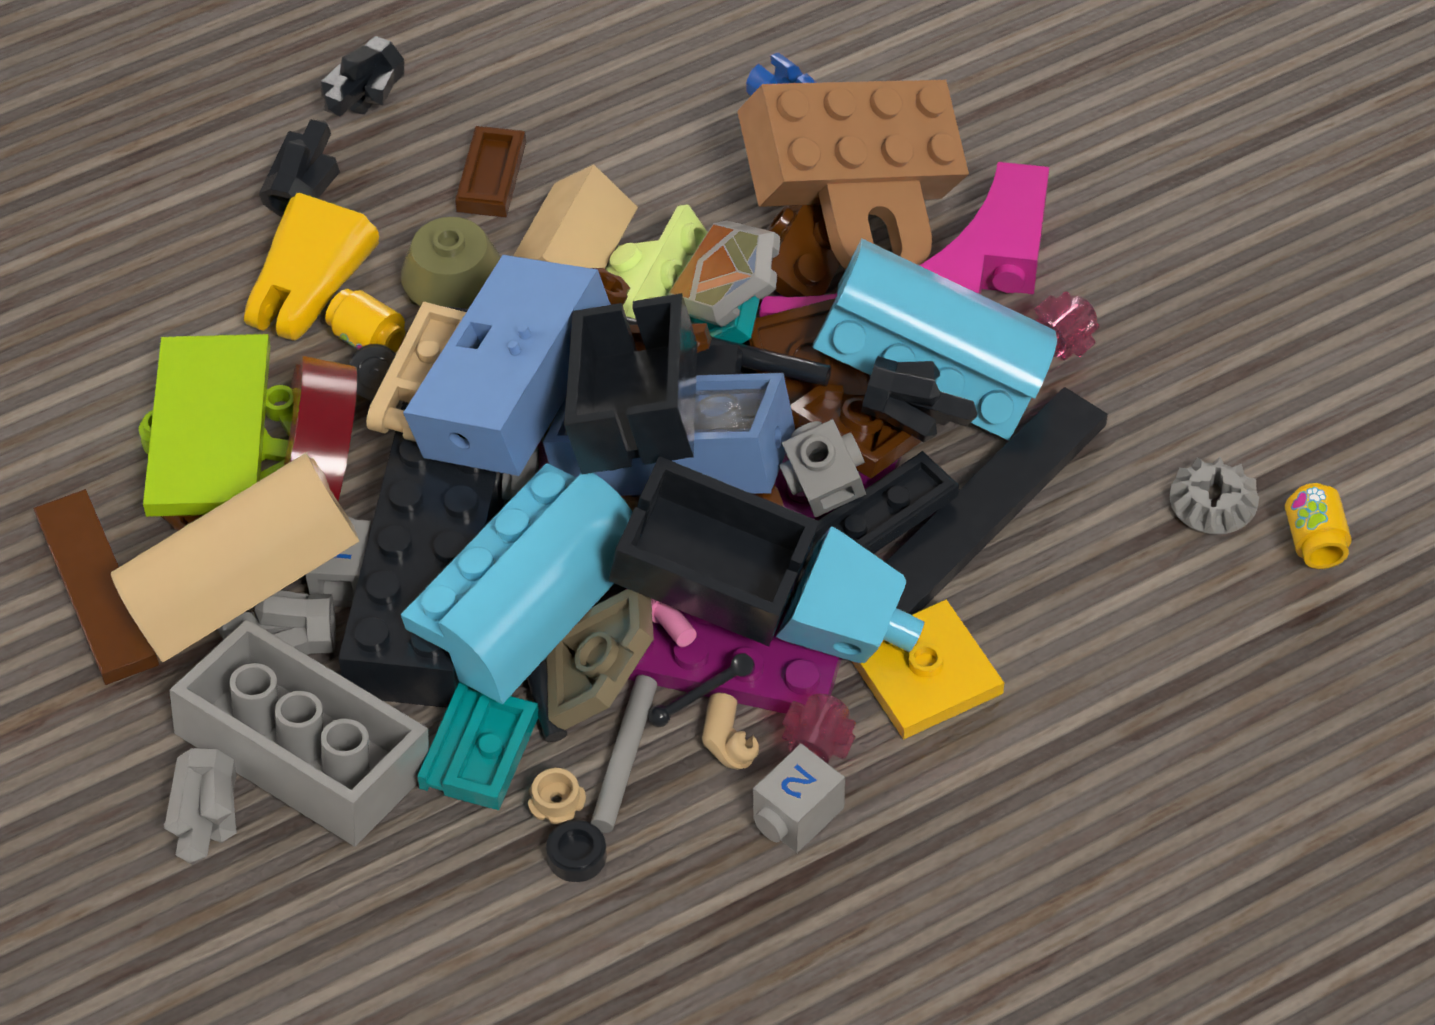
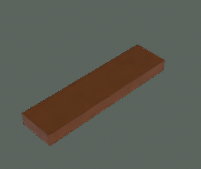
[33,489,159,685]

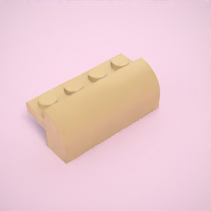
[111,453,359,663]

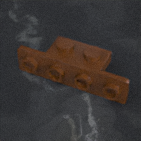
[757,204,840,310]

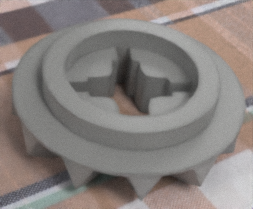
[1170,456,1260,534]

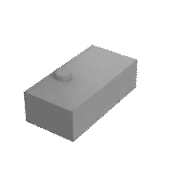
[170,619,429,847]

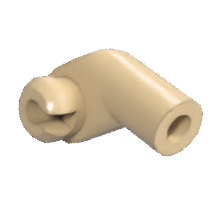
[702,693,759,770]

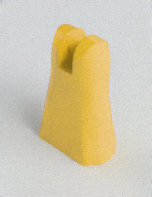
[244,193,380,341]

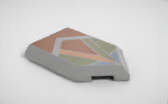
[668,220,780,327]

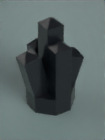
[321,36,404,117]
[259,119,340,217]
[861,356,977,442]

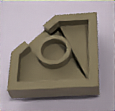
[547,589,654,730]

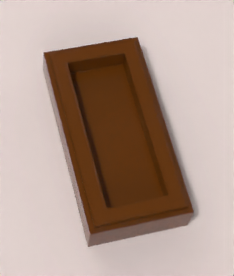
[455,126,526,218]

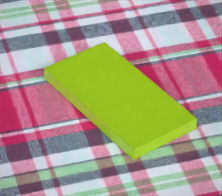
[143,334,271,517]

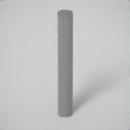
[591,675,657,833]

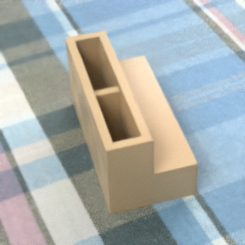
[513,164,638,269]

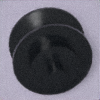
[349,344,396,400]

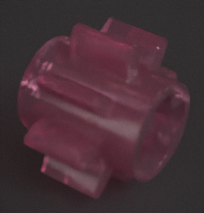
[1034,291,1100,361]
[782,693,856,764]

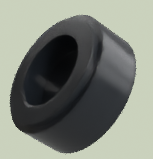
[546,820,607,882]

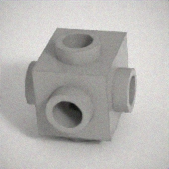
[779,419,866,517]

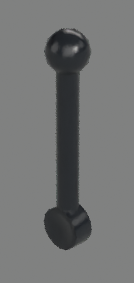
[648,653,755,727]

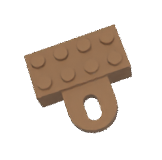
[737,80,969,270]

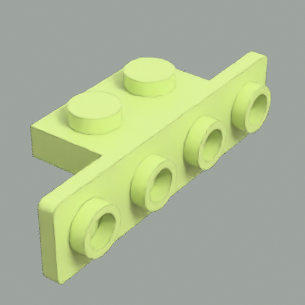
[606,204,708,318]

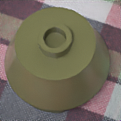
[401,217,501,309]

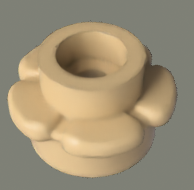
[528,768,586,824]

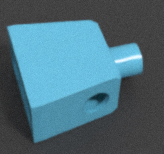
[776,526,924,663]

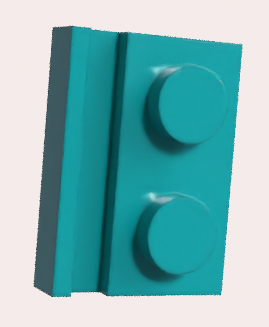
[417,682,538,811]

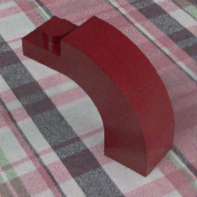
[284,356,357,502]

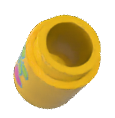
[325,289,406,353]
[1285,483,1351,569]

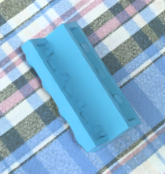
[813,238,1057,441]
[401,463,641,704]

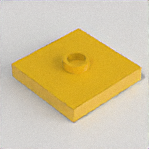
[852,599,1004,740]

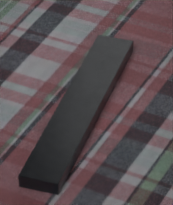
[885,387,1108,615]

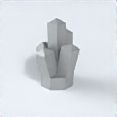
[217,590,336,655]
[164,748,237,865]

